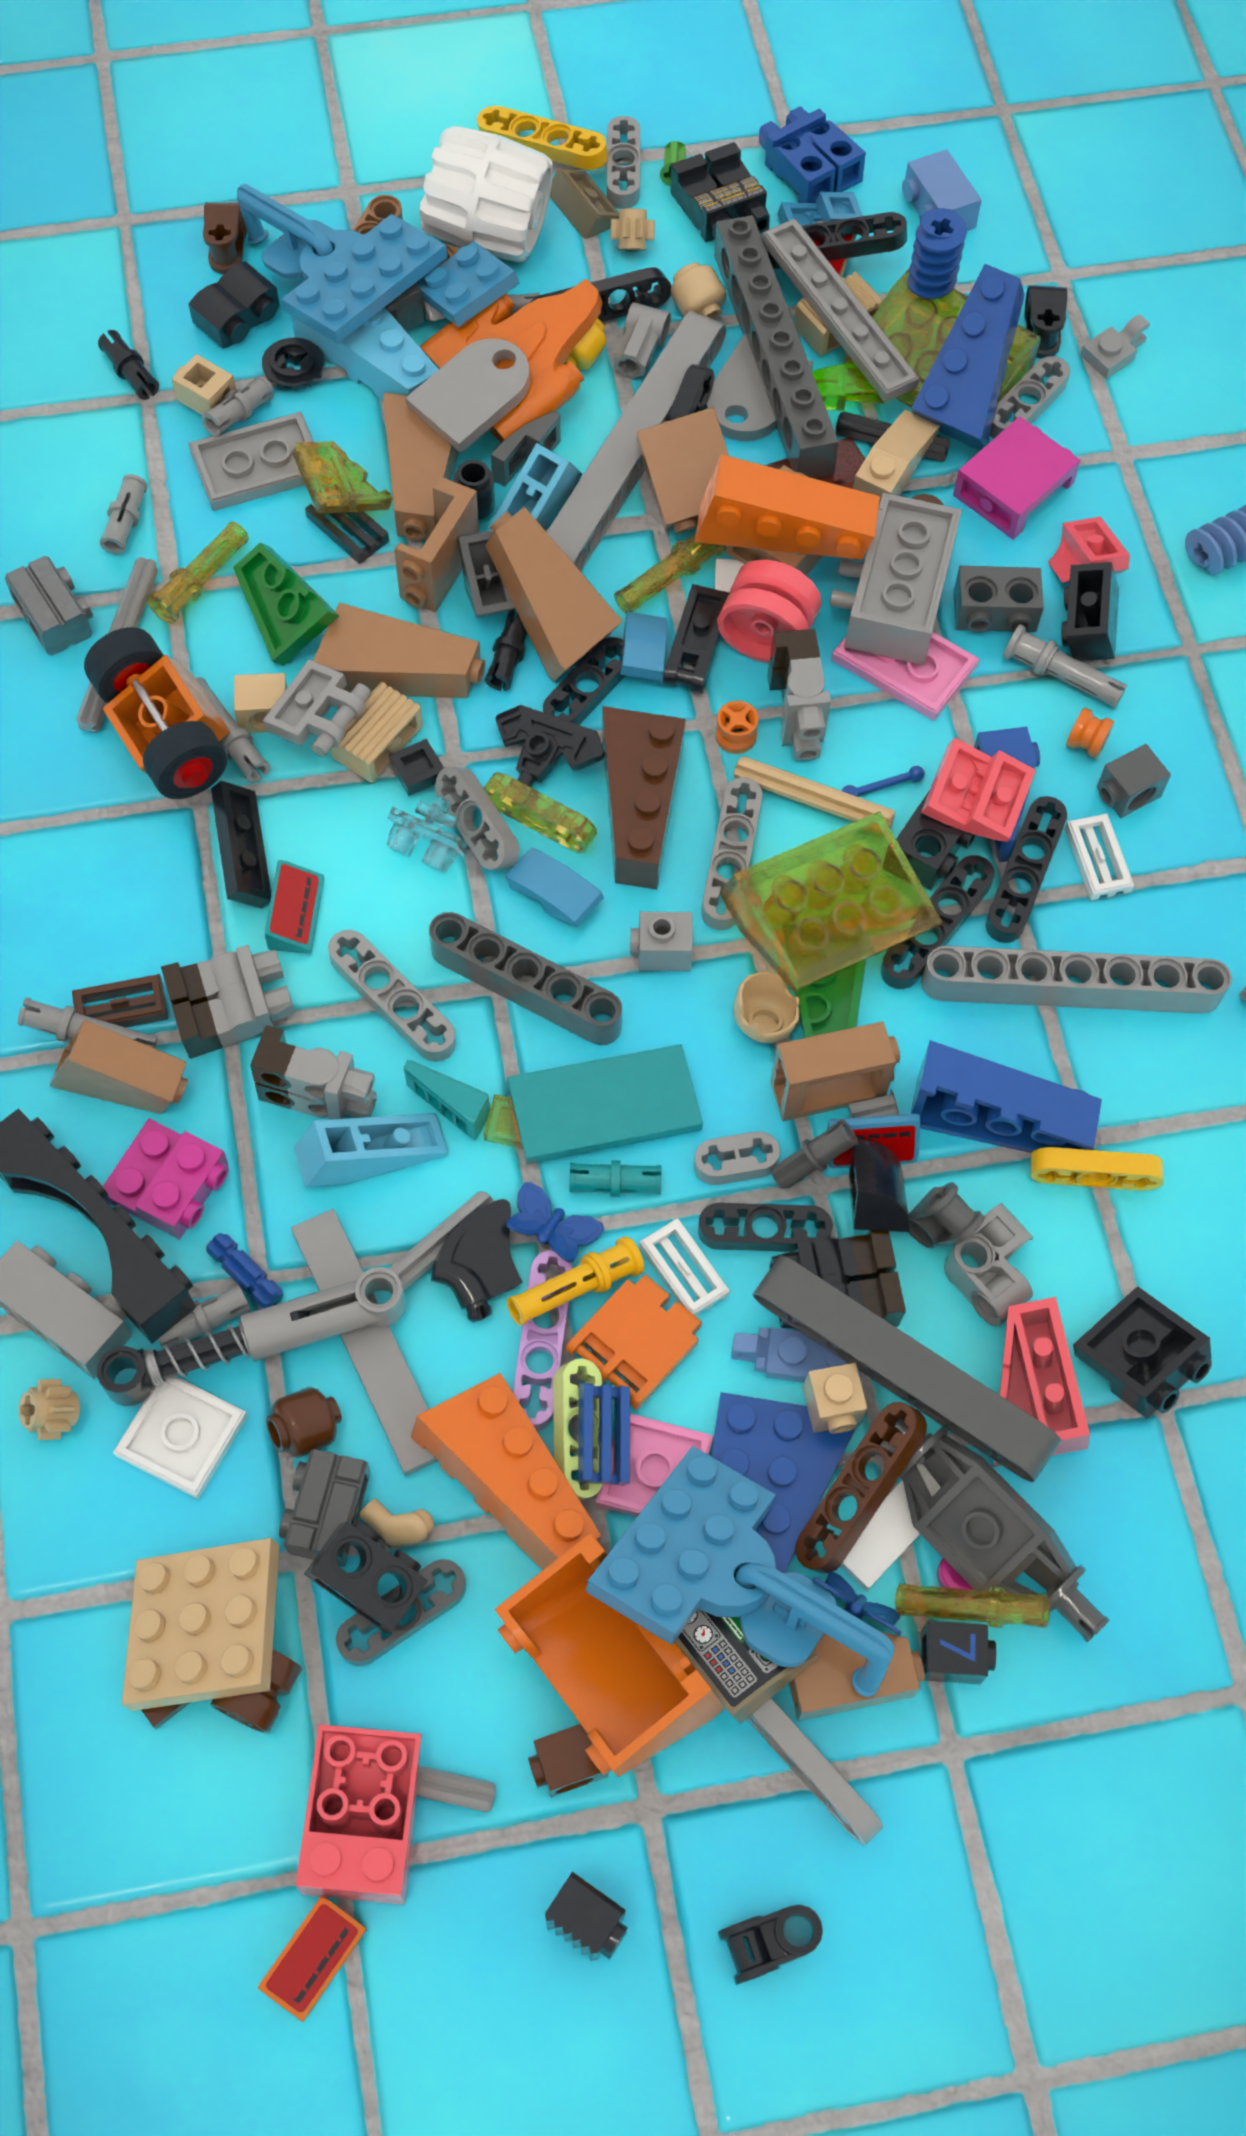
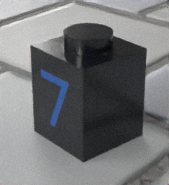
[921,1621,996,1685]

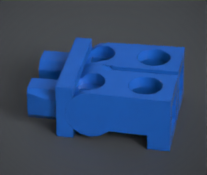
[759,106,866,203]

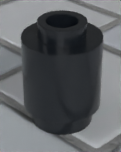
[454,460,495,520]

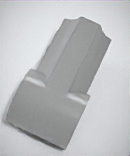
[614,302,671,380]

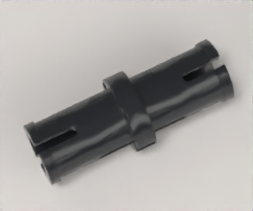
[98,330,159,400]
[485,610,528,691]

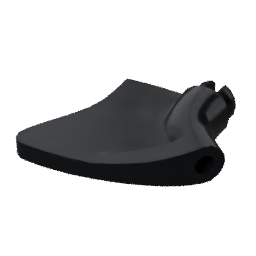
[431,1199,522,1323]

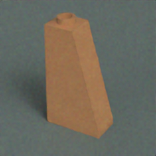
[383,392,458,540]
[485,507,623,682]
[313,603,485,698]

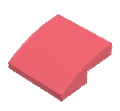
[921,738,1036,842]

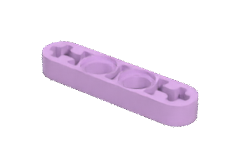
[513,1250,572,1431]

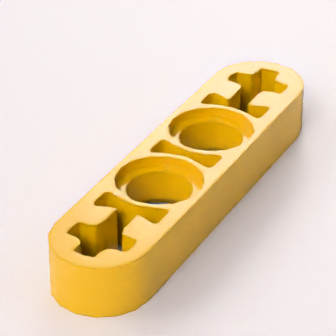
[477,106,608,170]

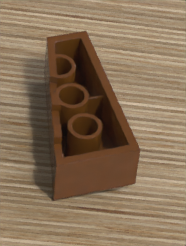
[602,706,686,890]

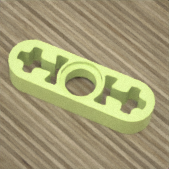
[553,1358,603,1501]

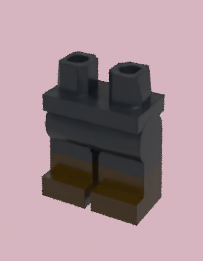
[769,1230,906,1328]

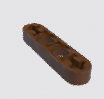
[795,1402,927,1573]

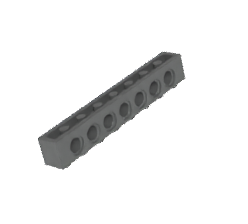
[714,215,839,479]

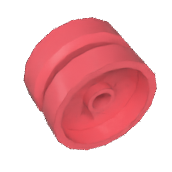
[717,559,821,664]

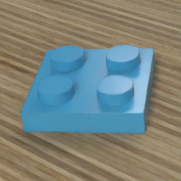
[416,241,520,327]

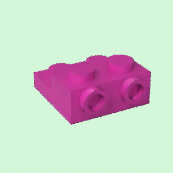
[103,1118,229,1240]

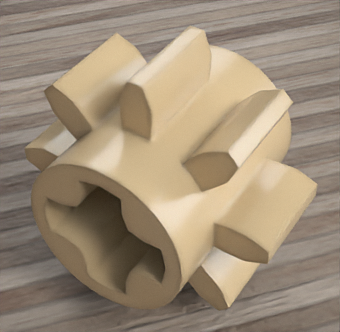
[610,208,655,251]
[19,1379,80,1440]

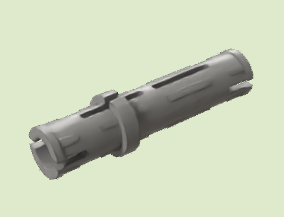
[196,677,270,783]
[17,997,158,1049]

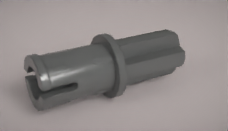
[771,1119,858,1189]

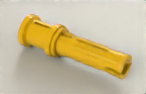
[507,1236,644,1326]

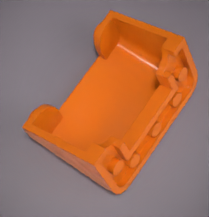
[494,1532,726,1777]

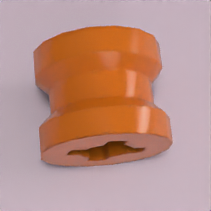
[715,701,759,754]
[1066,707,1115,759]

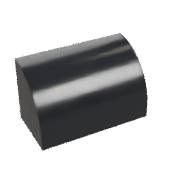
[848,1139,910,1232]

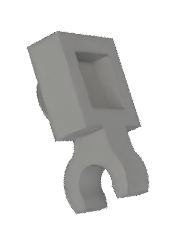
[1080,314,1150,379]

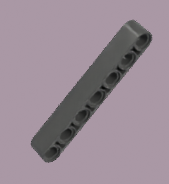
[752,1255,1061,1482]

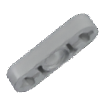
[607,116,640,209]
[989,356,1070,439]
[435,767,519,870]

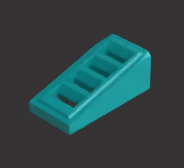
[403,1060,491,1140]

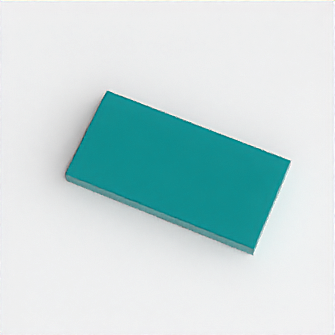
[507,1044,703,1164]

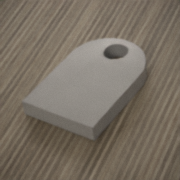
[706,334,813,441]
[405,338,531,453]

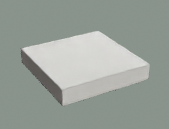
[113,1376,248,1500]

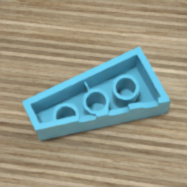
[291,307,439,401]

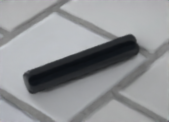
[836,412,950,462]

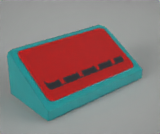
[265,860,324,954]

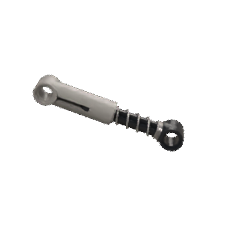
[97,1267,406,1407]

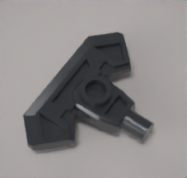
[495,705,605,798]

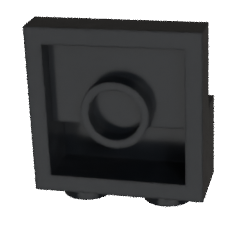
[1073,1286,1212,1419]

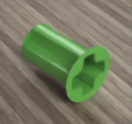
[660,141,686,186]

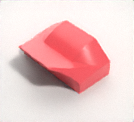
[1048,517,1130,584]

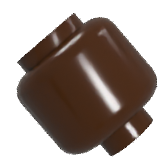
[266,1387,342,1458]

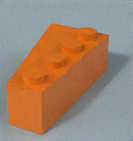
[694,454,880,560]
[411,1373,602,1570]

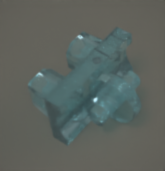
[386,796,469,874]

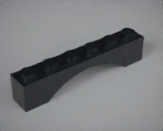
[0,1108,196,1344]

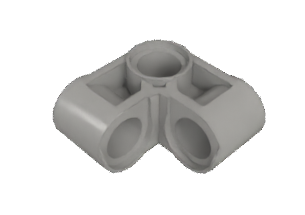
[944,1203,1033,1327]

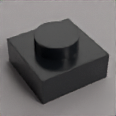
[389,739,444,796]

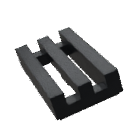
[305,486,389,564]

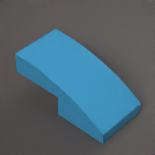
[777,192,863,226]
[620,611,667,681]
[505,848,604,927]

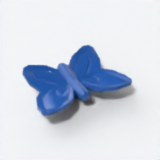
[506,1182,604,1263]
[812,1572,902,1636]

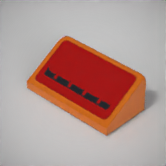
[258,1895,367,2022]

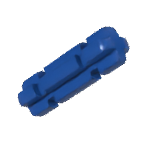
[206,1233,283,1308]

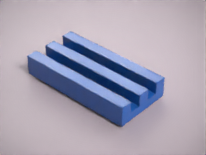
[578,1383,630,1486]

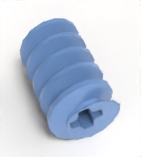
[1185,505,1246,575]

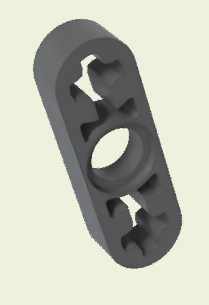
[336,1560,466,1666]

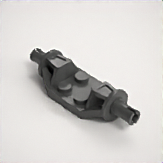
[895,1419,1109,1642]

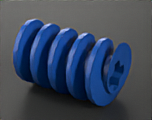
[907,208,967,300]

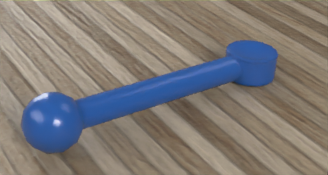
[842,766,925,797]

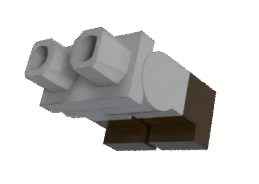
[767,629,831,761]
[161,945,295,1059]
[250,1025,377,1120]

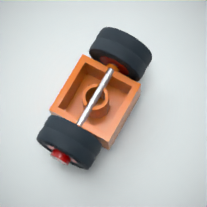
[84,627,230,799]

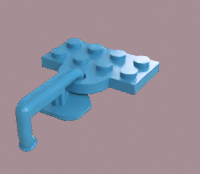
[237,184,448,344]
[585,1446,895,1697]

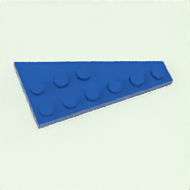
[682,1392,858,1669]

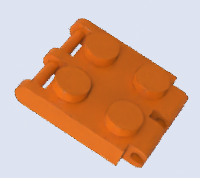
[565,1274,702,1410]

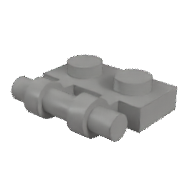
[263,660,371,757]

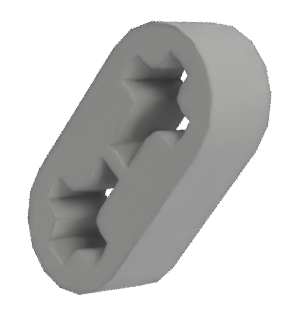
[694,1132,780,1185]

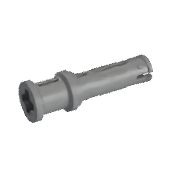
[1002,624,1127,709]

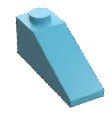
[486,443,582,532]
[294,1113,448,1187]

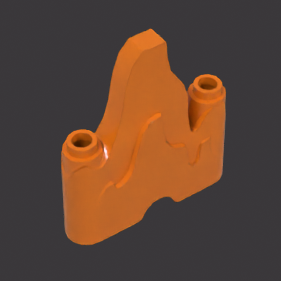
[419,279,602,443]

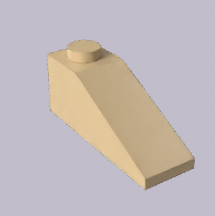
[853,409,940,509]

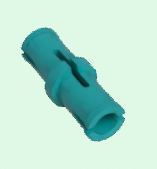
[569,1160,662,1197]

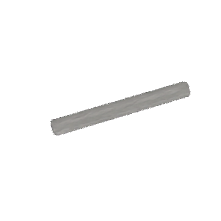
[76,557,158,733]

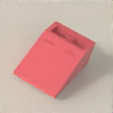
[296,1724,422,1905]

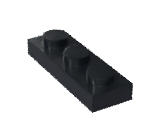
[211,780,271,909]

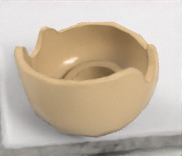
[733,971,799,1043]

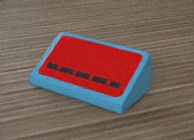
[827,1113,920,1168]

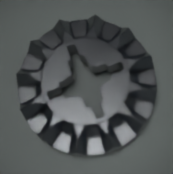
[262,338,325,392]

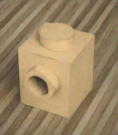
[802,1362,868,1434]

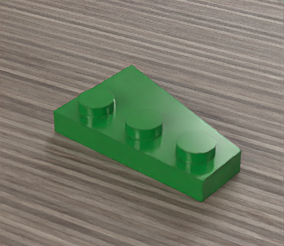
[233,543,339,666]
[782,926,869,1038]

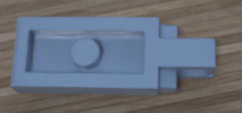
[731,1327,862,1383]

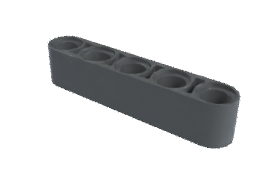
[429,912,622,1045]

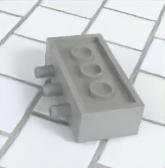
[829,492,962,665]

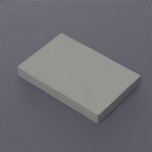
[188,412,326,511]

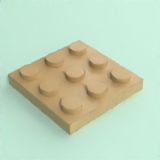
[122,1538,280,1711]

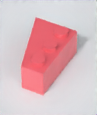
[993,1297,1090,1467]

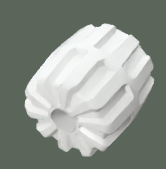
[420,126,553,262]

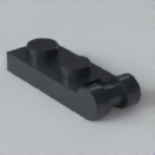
[662,584,730,694]

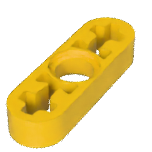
[1031,1147,1164,1191]

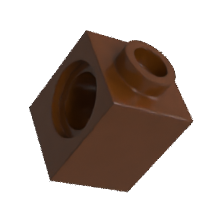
[528,1724,609,1797]

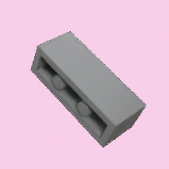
[0,1240,132,1379]

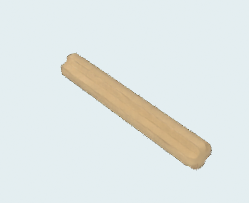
[734,756,895,833]

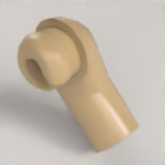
[359,1498,434,1546]

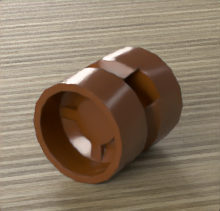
[210,1650,302,1734]

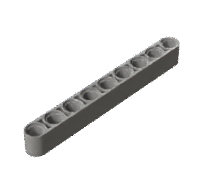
[547,310,727,572]

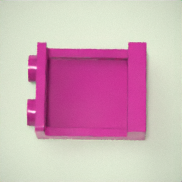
[953,416,1081,540]

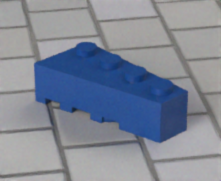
[911,264,1025,450]
[910,1040,1102,1153]

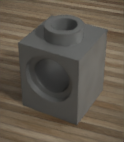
[1097,744,1171,818]

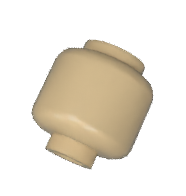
[671,262,727,320]

